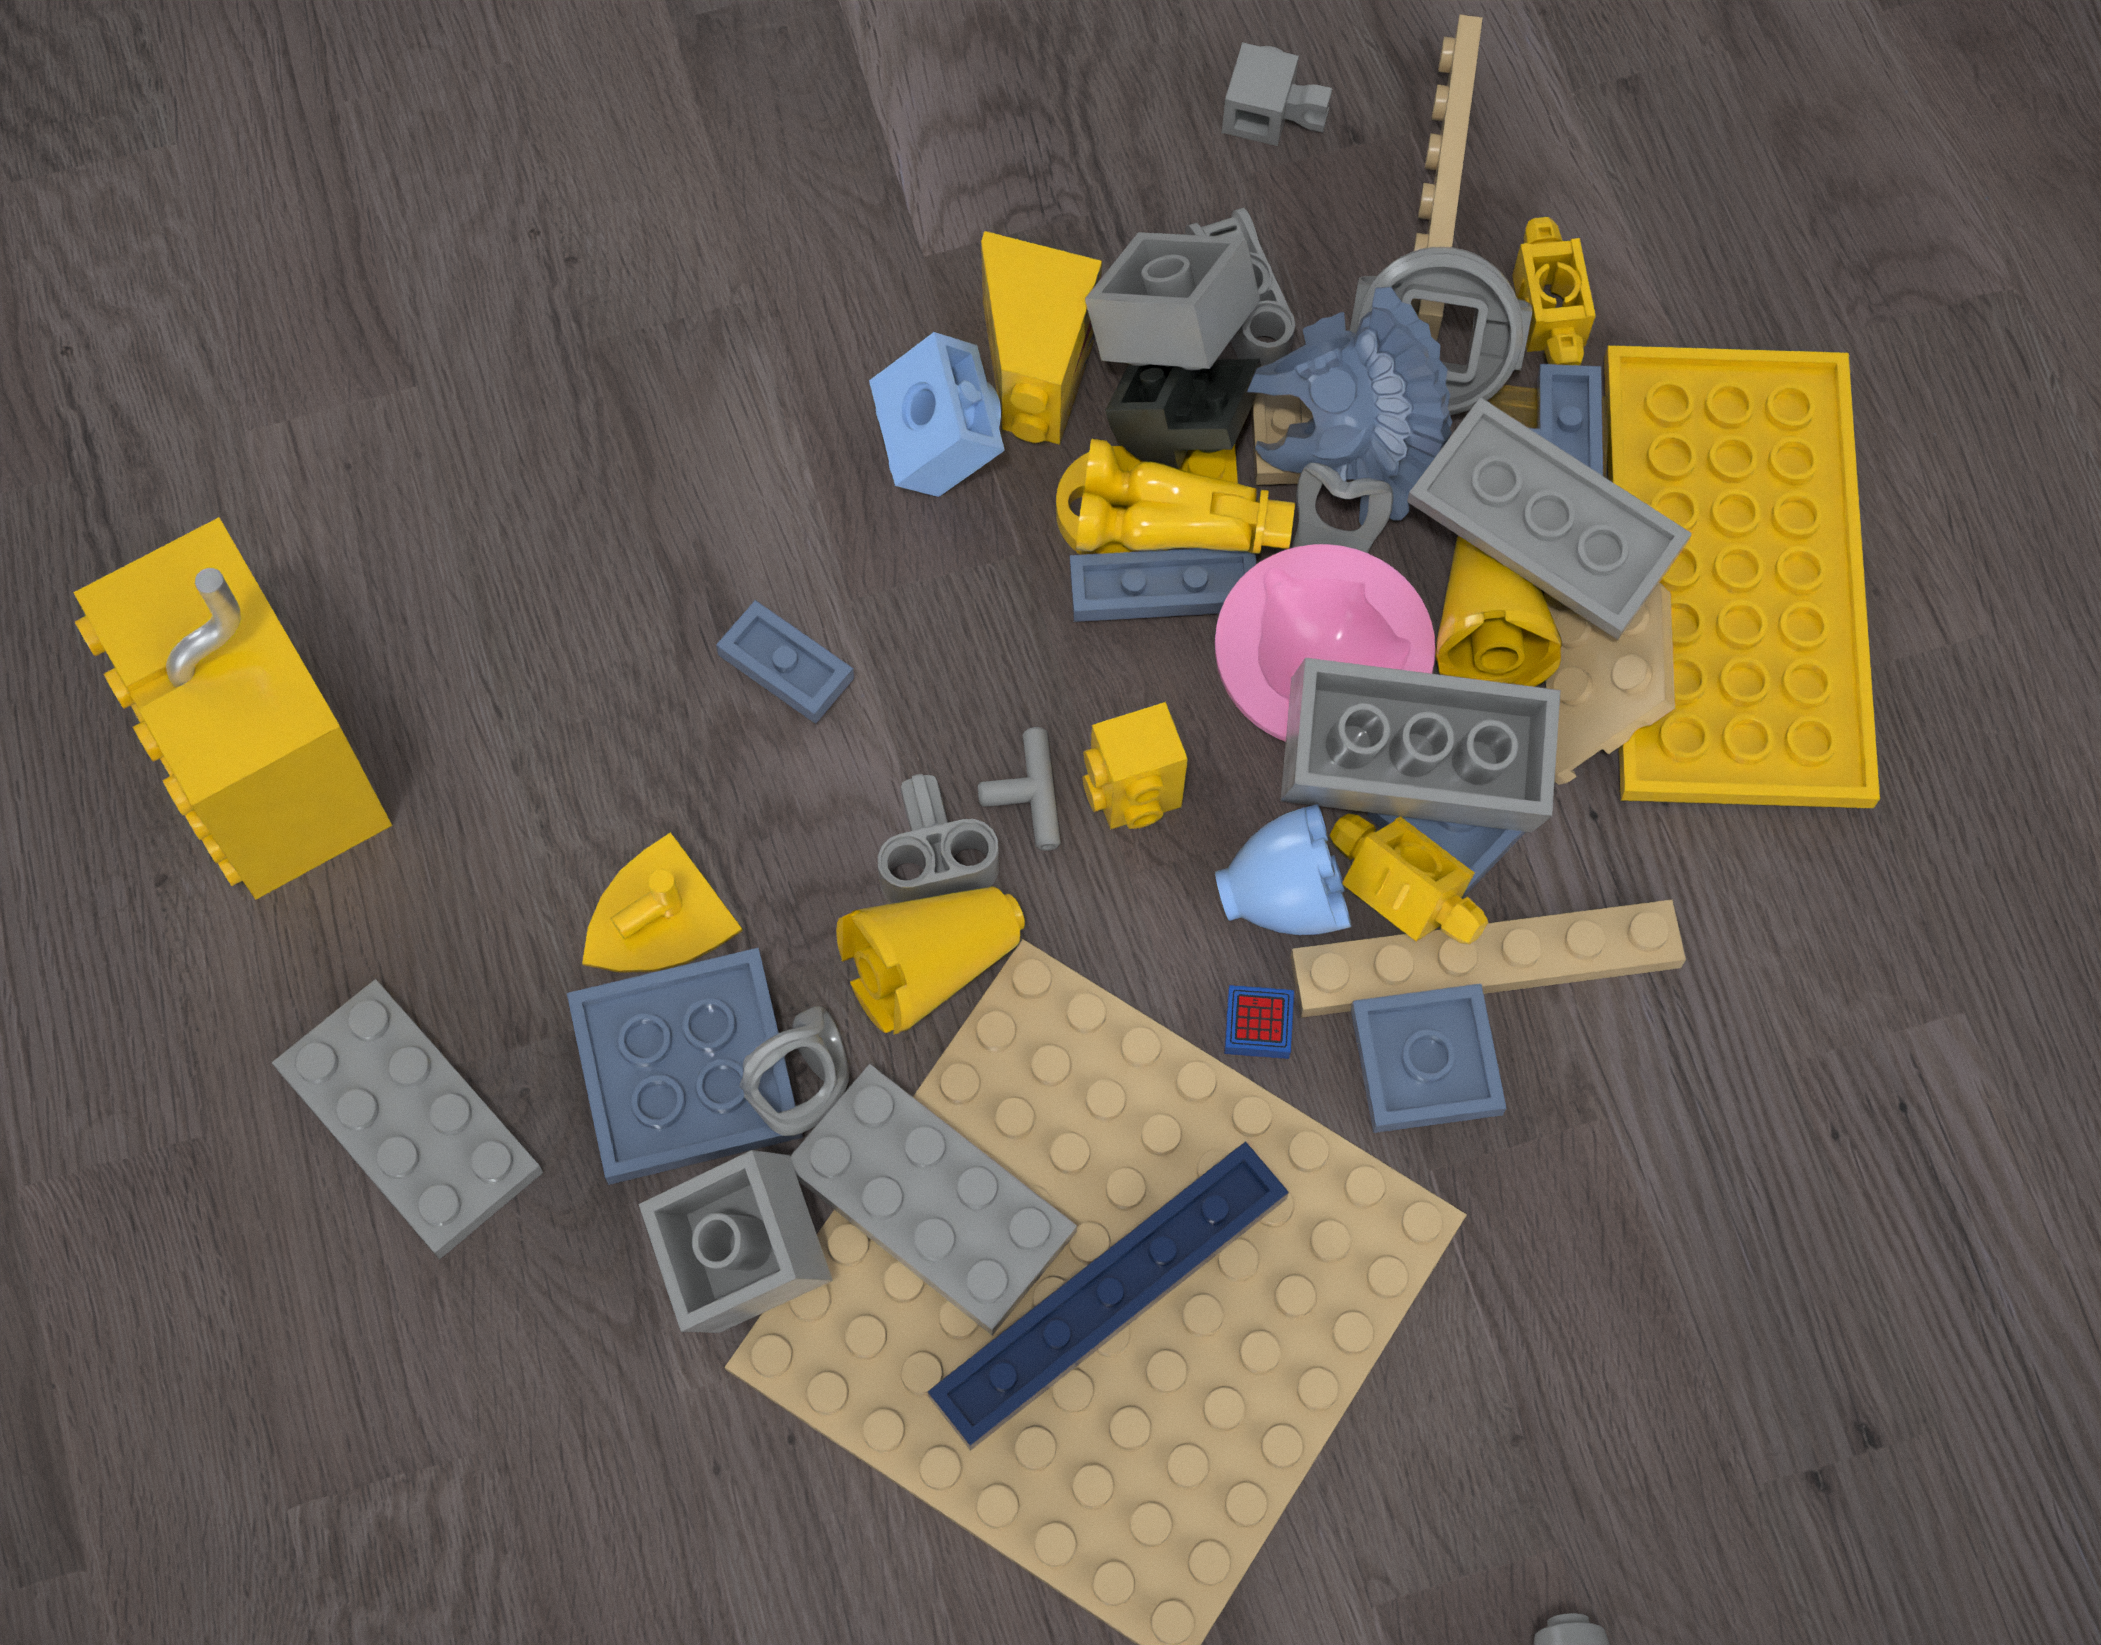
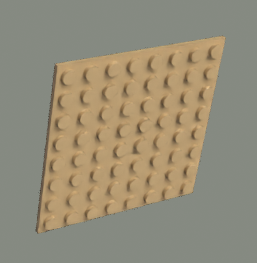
[725,939,1467,1645]

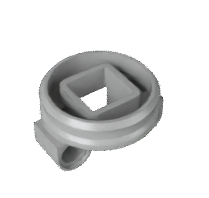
[1350,246,1532,415]

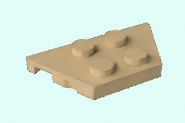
[1544,583,1675,785]

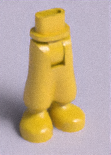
[1076,439,1295,554]

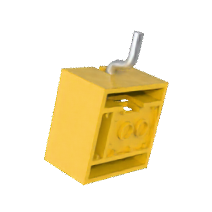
[73,517,392,900]

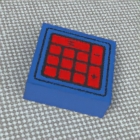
[1224,985,1294,1059]

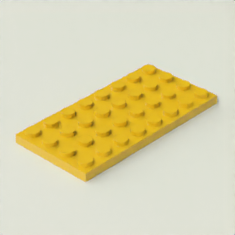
[1604,345,1880,808]

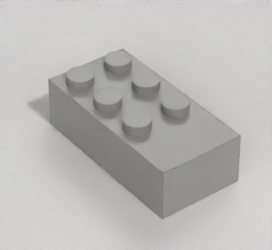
[1281,658,1561,833]

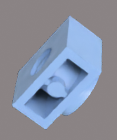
[869,332,1005,497]

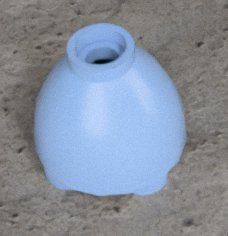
[1215,804,1352,935]

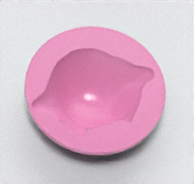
[1215,544,1435,742]

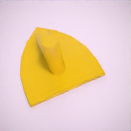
[582,832,743,973]

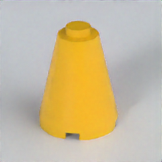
[1435,535,1562,687]
[836,886,1025,1035]

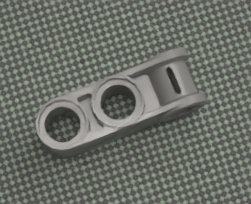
[1185,208,1295,366]

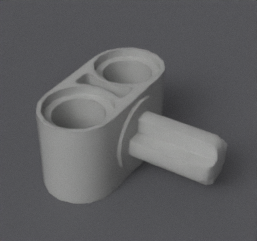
[878,774,999,904]

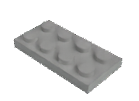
[1407,397,1692,640]
[272,979,543,1260]
[790,1064,1077,1336]

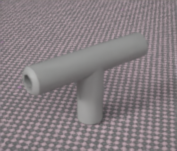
[978,727,1061,851]

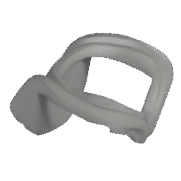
[1292,463,1393,553]
[739,1006,849,1136]

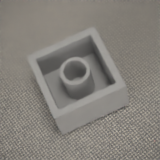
[1085,232,1260,370]
[639,1150,833,1333]

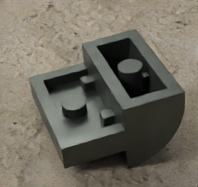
[1105,358,1262,469]

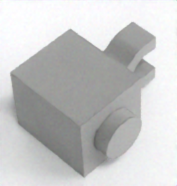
[1222,42,1332,146]

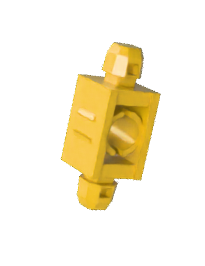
[1512,217,1596,365]
[1329,813,1488,945]

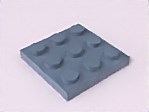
[567,948,803,1185]

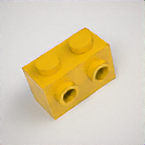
[1082,702,1187,830]

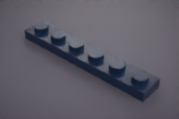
[927,1141,1289,1451]

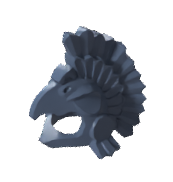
[1247,287,1452,525]

